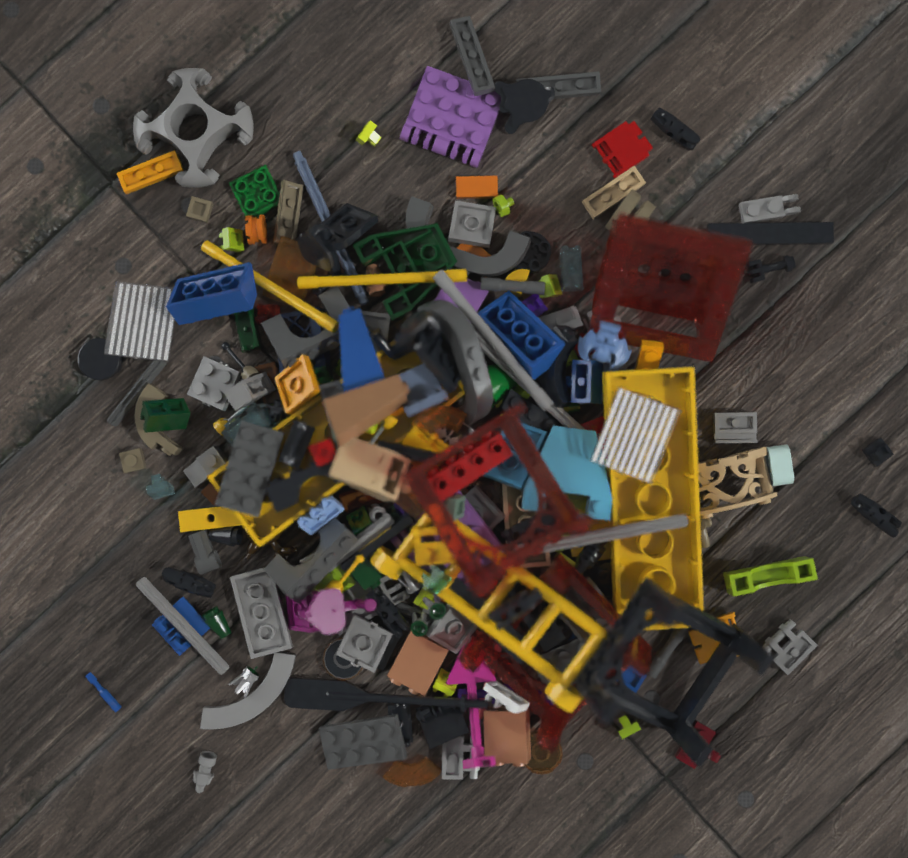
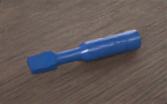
[85,672,122,713]

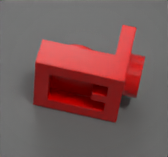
[309,438,337,466]

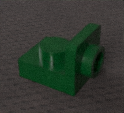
[346,506,373,536]

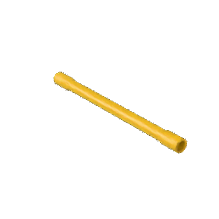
[201,240,340,333]
[297,269,467,289]

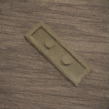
[273,180,304,247]

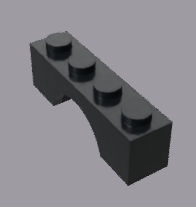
[265,450,342,512]

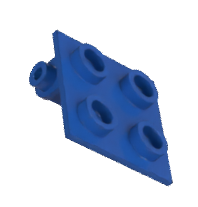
[152,596,210,656]

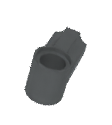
[188,529,222,575]

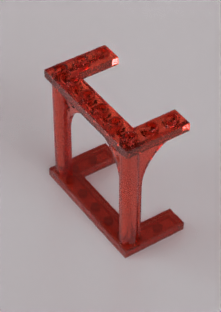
[401,403,595,597]
[458,554,652,754]

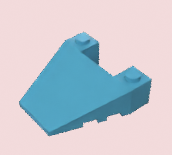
[521,426,612,520]

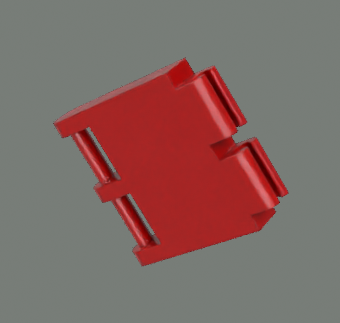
[591,121,653,179]

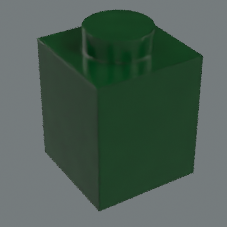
[351,556,383,590]

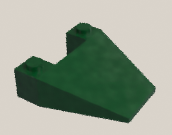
[353,223,458,322]

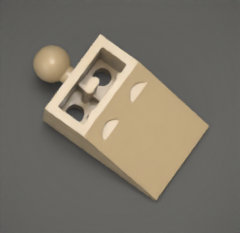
[329,438,414,501]

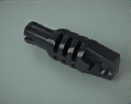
[565,541,608,585]

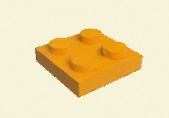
[275,354,321,415]

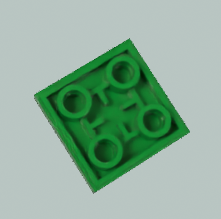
[229,165,280,217]

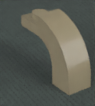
[135,383,184,456]

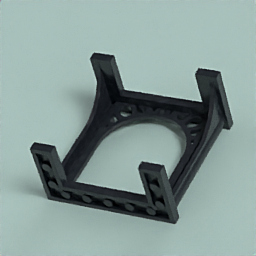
[574,576,775,767]

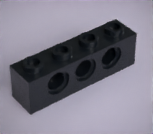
[498,568,566,652]

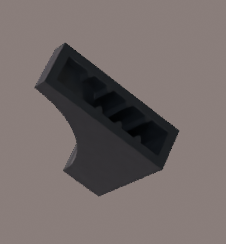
[537,325,579,408]

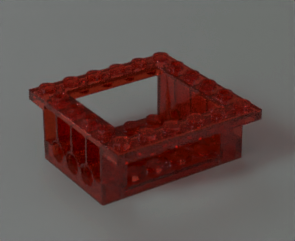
[587,213,753,363]

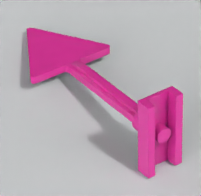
[446,639,496,769]

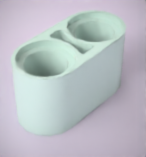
[765,444,794,487]

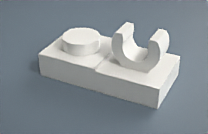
[483,681,530,713]

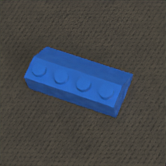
[166,262,257,325]
[478,291,565,380]

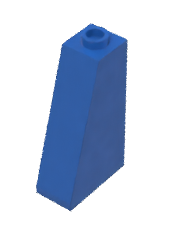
[339,307,385,393]

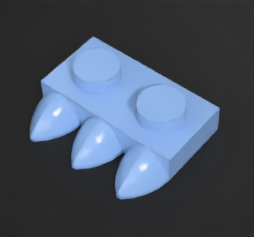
[297,495,345,536]

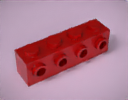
[423,430,513,503]

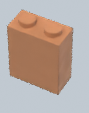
[387,630,449,696]
[483,706,531,767]

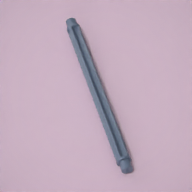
[293,151,369,306]

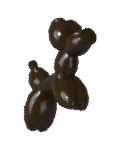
[244,528,298,559]

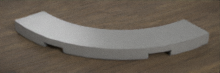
[200,652,296,729]

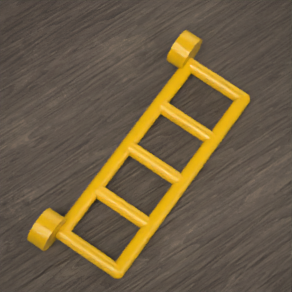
[370,503,608,713]

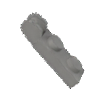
[738,194,801,223]

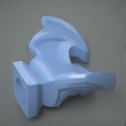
[578,320,632,369]

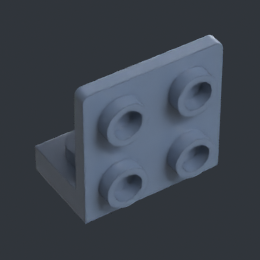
[399,363,448,418]

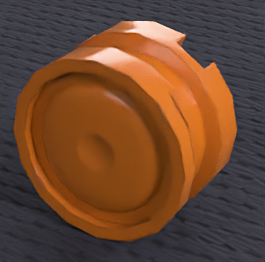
[245,214,267,245]

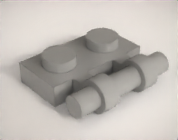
[763,619,817,675]
[442,735,480,780]

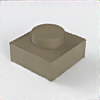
[186,196,214,223]
[119,448,147,473]

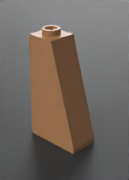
[323,374,410,447]

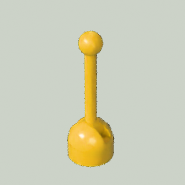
[324,555,364,592]

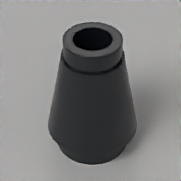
[209,526,242,547]

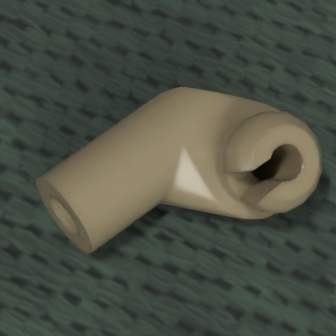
[700,518,712,548]

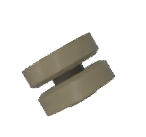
[605,189,656,245]

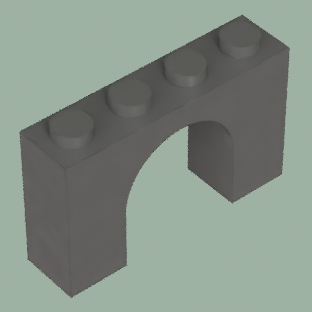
[261,286,350,368]
[264,518,358,604]

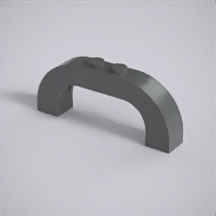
[406,196,531,277]
[417,300,493,425]

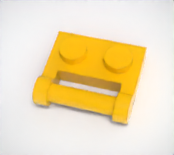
[412,523,460,566]

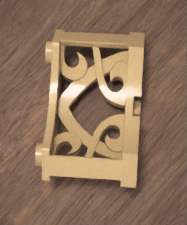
[698,447,777,519]

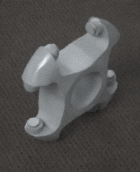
[133,68,254,188]

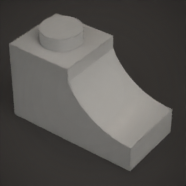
[224,372,276,411]
[183,446,229,488]

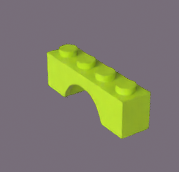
[723,556,818,596]

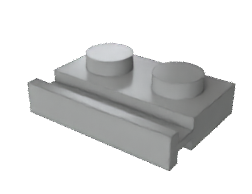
[713,412,758,443]

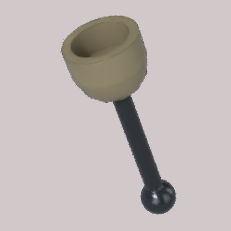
[221,342,260,380]

